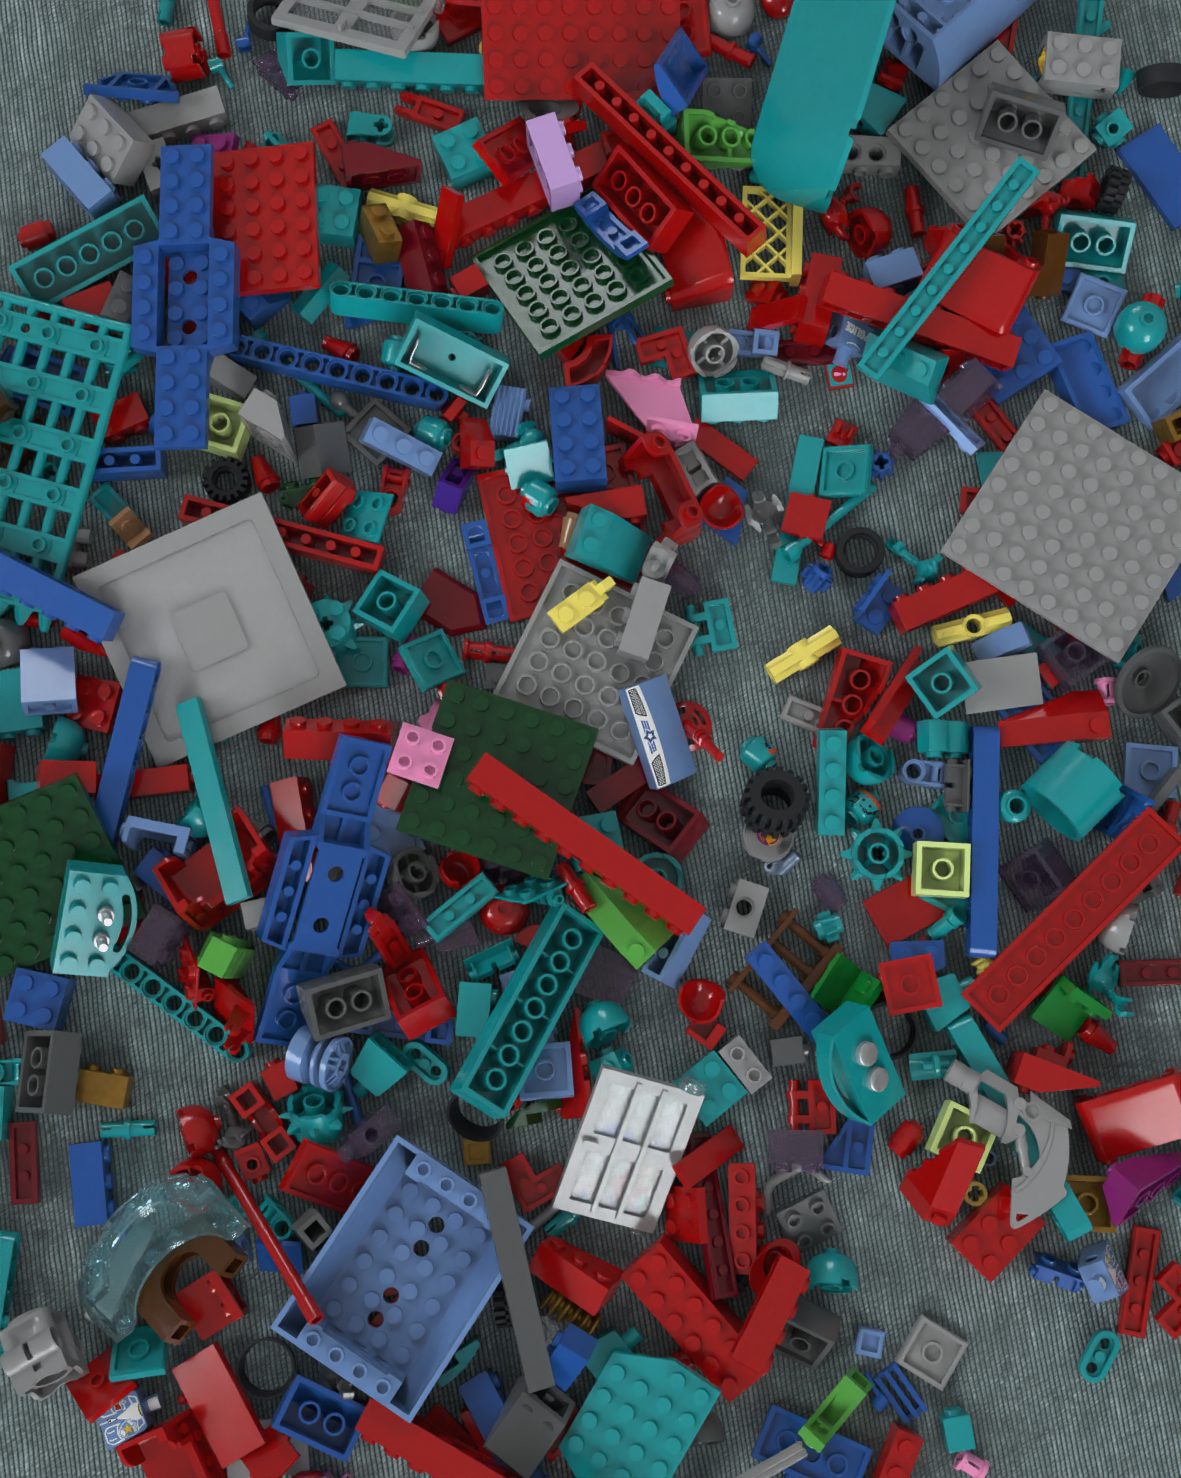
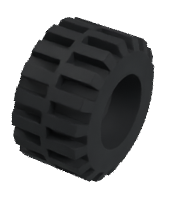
[740,766,810,839]

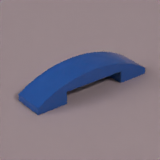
[573,191,649,260]
[460,519,509,625]
[349,1010,455,1046]

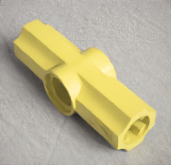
[366,188,438,231]
[931,607,1013,648]
[764,625,842,684]

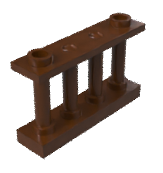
[726,908,844,1031]

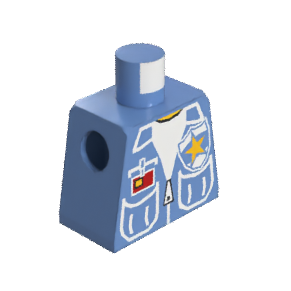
[1078,1240,1130,1304]
[98,1385,164,1450]

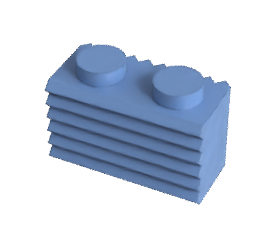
[489,384,531,443]

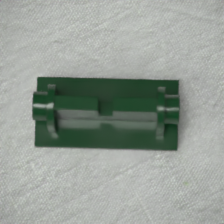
[278,477,320,509]

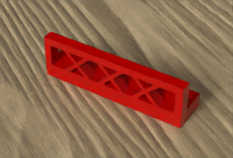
[860,644,923,746]

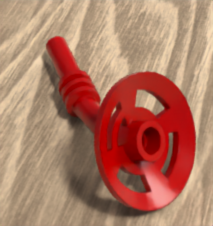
[675,701,724,762]

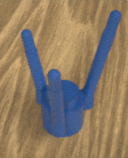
[607,312,645,371]

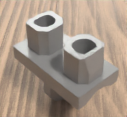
[58,521,94,573]
[640,537,678,583]

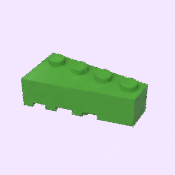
[196,928,257,979]

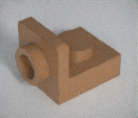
[108,506,154,550]

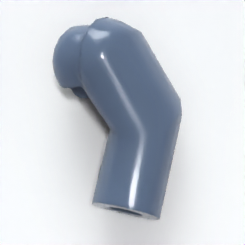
[763,849,802,875]

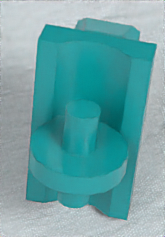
[907,1049,957,1081]

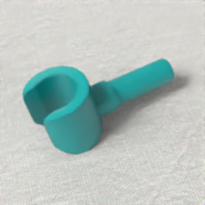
[207,57,235,90]

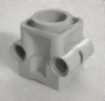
[0,1306,90,1401]

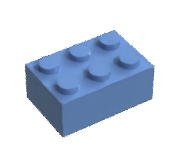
[40,136,123,220]

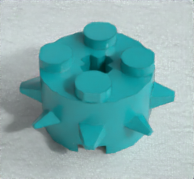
[312,594,364,658]
[840,818,913,891]
[279,1084,353,1144]

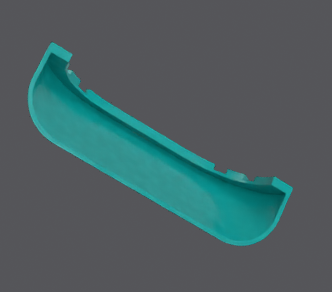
[751,0,897,214]

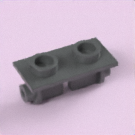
[943,759,972,813]

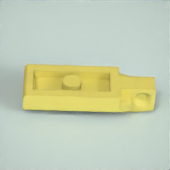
[547,576,616,634]

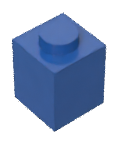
[289,391,320,428]

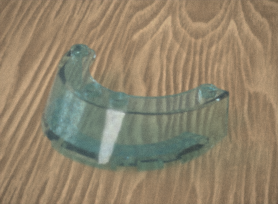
[79,1173,250,1344]

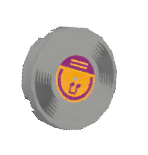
[741,824,794,862]

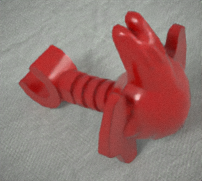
[820,182,862,241]
[1029,191,1070,229]

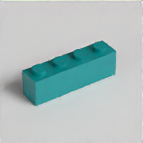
[814,728,847,836]

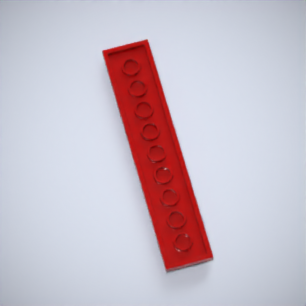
[960,806,1181,1033]

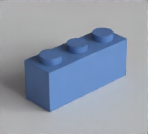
[358,417,443,477]
[641,914,712,990]

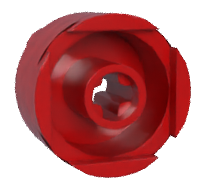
[159,26,209,84]

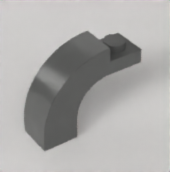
[290,1207,333,1259]

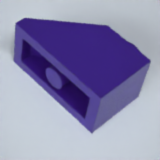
[432,458,476,515]

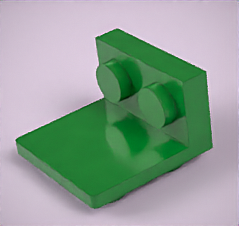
[810,952,883,1014]
[1030,973,1113,1041]

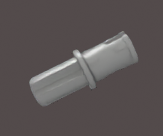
[761,356,812,386]

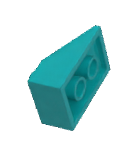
[564,504,652,585]

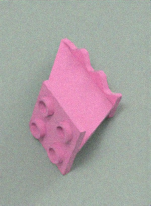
[605,369,699,451]
[386,699,454,789]

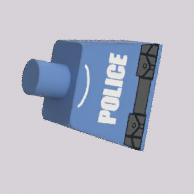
[825,312,880,367]

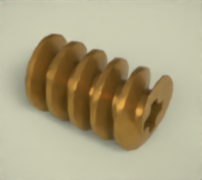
[540,1288,601,1334]

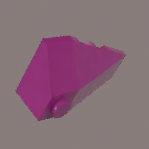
[1102,1151,1181,1227]

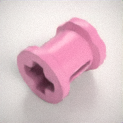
[1094,677,1117,706]
[953,1450,990,1478]

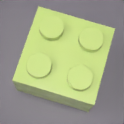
[199,393,251,462]
[911,841,971,899]
[924,1100,996,1174]

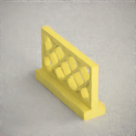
[739,185,803,287]

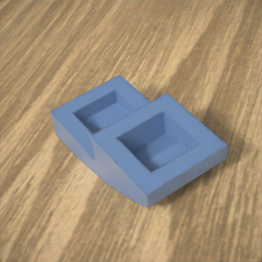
[728,328,780,358]
[971,621,1033,660]

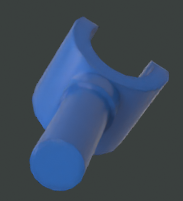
[236,23,252,53]
[746,32,773,67]
[863,1371,888,1412]

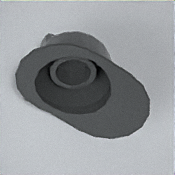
[520,101,579,121]

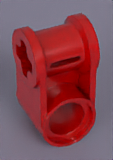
[380,464,411,516]

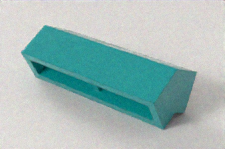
[290,261,351,325]

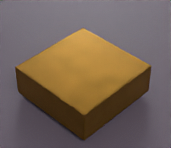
[463,1138,491,1166]

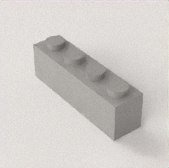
[126,85,230,144]

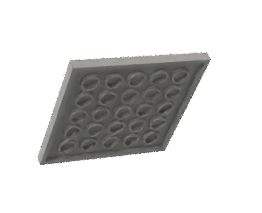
[886,40,1097,233]
[493,559,699,766]

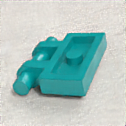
[684,598,738,657]

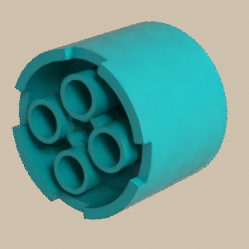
[1021,741,1125,842]

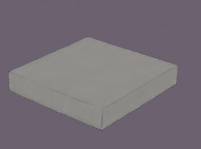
[894,1313,969,1391]

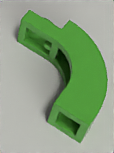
[798,1366,874,1453]

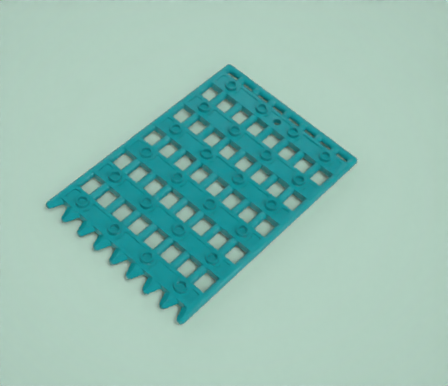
[0,290,132,632]

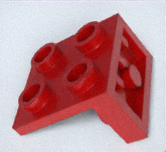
[176,1269,250,1340]

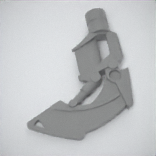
[943,1059,1072,1229]

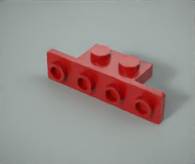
[728,1163,766,1275]

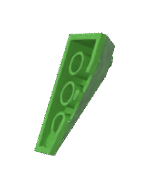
[674,108,755,169]
[579,872,673,970]

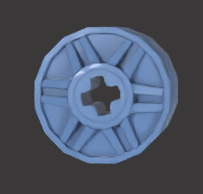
[285,1025,354,1092]

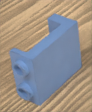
[20,646,78,716]
[119,815,200,861]

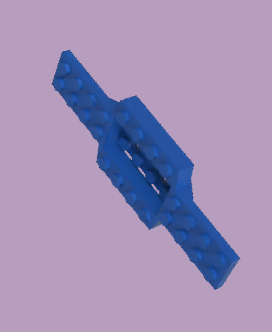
[131,144,241,451]
[253,733,393,1046]

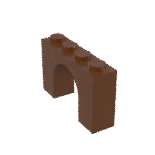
[984,229,1070,301]
[127,1213,250,1345]

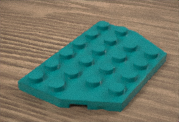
[559,1350,722,1478]

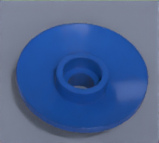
[892,806,944,858]

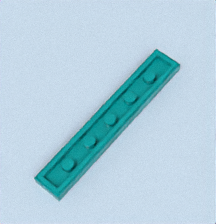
[770,434,824,587]

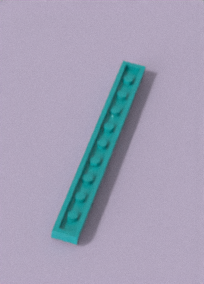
[856,156,1041,383]

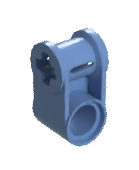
[897,759,948,790]

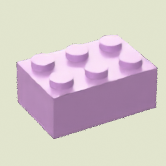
[525,112,583,212]

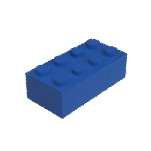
[549,384,608,494]

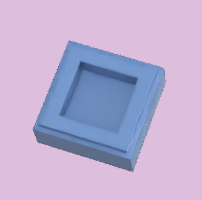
[853,1325,886,1359]

